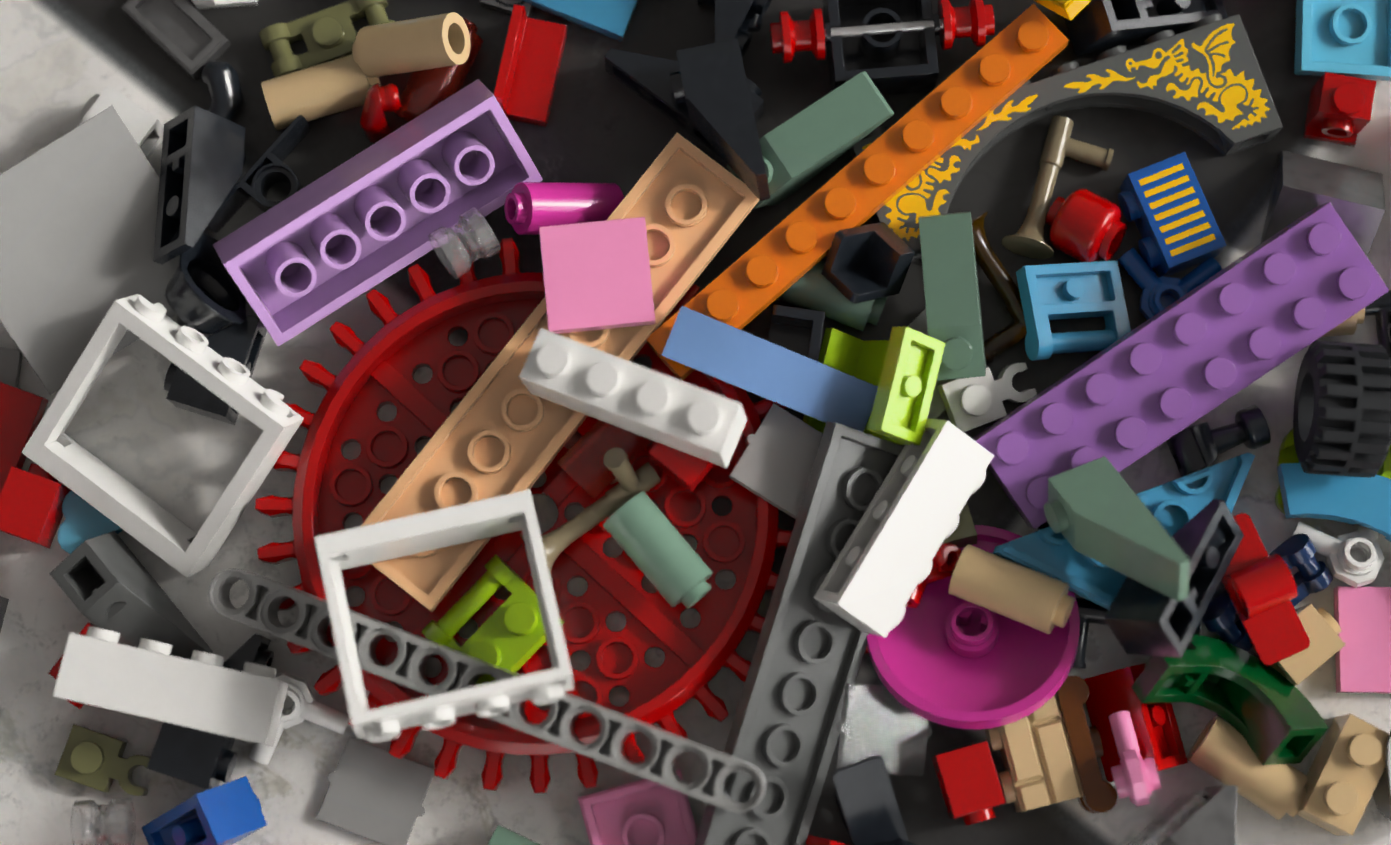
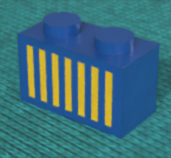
[1118,152,1227,277]

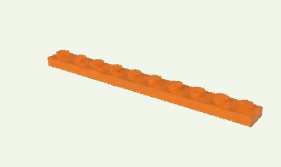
[646,3,1069,381]

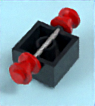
[770,0,995,95]

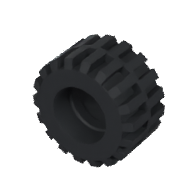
[1293,341,1391,478]

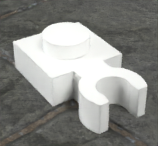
[937,363,1037,432]

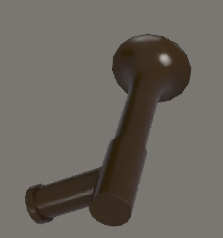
[972,212,1027,364]

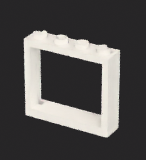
[21,294,304,578]
[315,489,575,742]

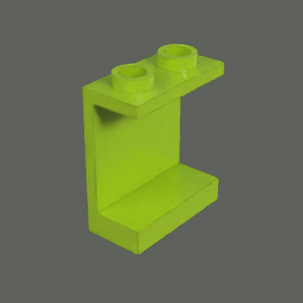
[803,327,945,446]

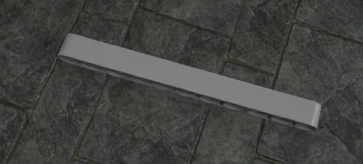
[208,568,767,813]

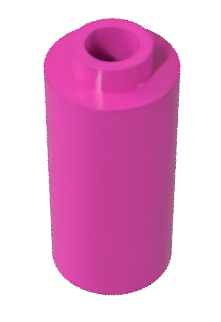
[504,182,624,235]

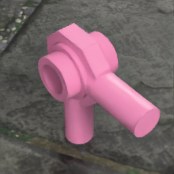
[1108,711,1162,807]

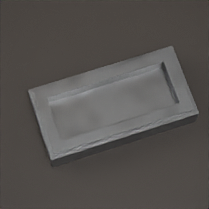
[121,0,231,80]

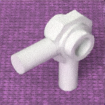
[1291,521,1385,588]
[249,671,350,765]

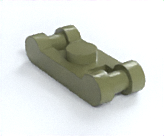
[259,0,395,78]

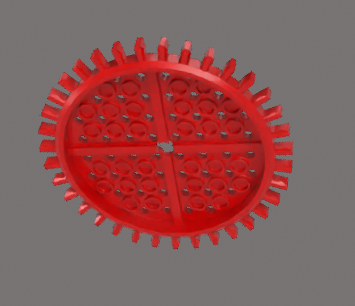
[255,238,792,794]

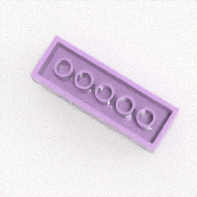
[213,79,543,347]

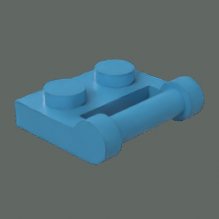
[1016,260,1131,361]

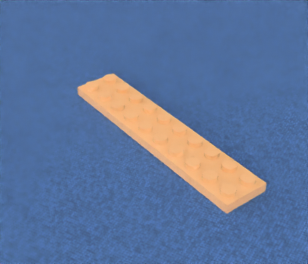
[360,133,759,612]

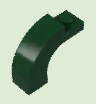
[1131,634,1329,765]

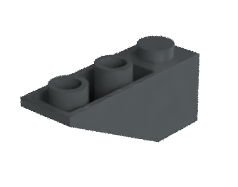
[50,531,213,660]

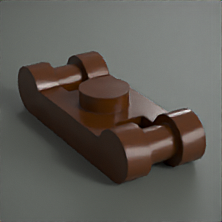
[1056,676,1117,813]

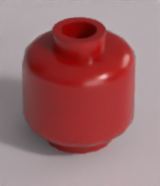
[1046,188,1127,262]

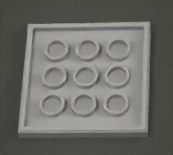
[0,106,180,395]

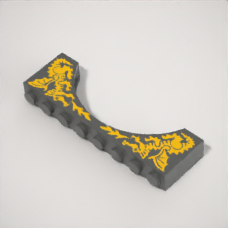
[849,14,1283,262]

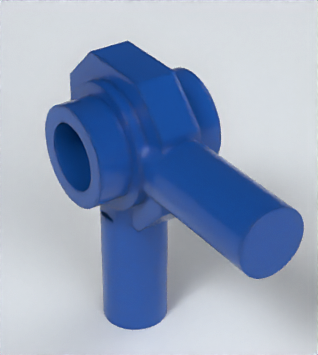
[1117,247,1223,320]

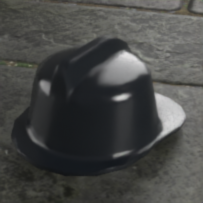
[165,233,246,335]

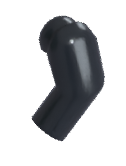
[201,61,244,121]

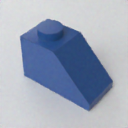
[141,776,267,845]

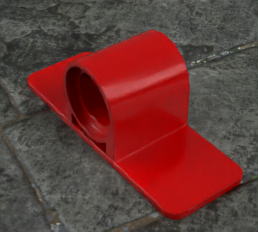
[1222,513,1310,665]

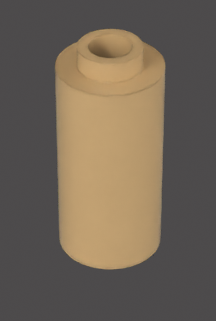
[352,12,470,78]
[261,54,381,131]
[948,544,1075,634]
[1187,715,1307,820]

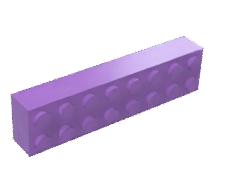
[972,202,1390,529]

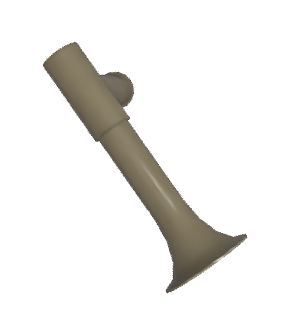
[1002,116,1114,259]
[519,447,661,579]

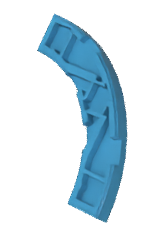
[1277,463,1391,542]

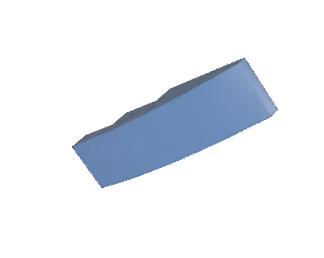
[662,306,878,432]

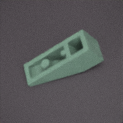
[726,71,894,208]
[918,211,986,381]
[1044,456,1190,602]

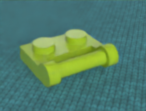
[422,554,564,686]

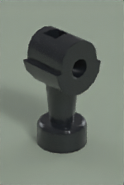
[1166,405,1271,477]

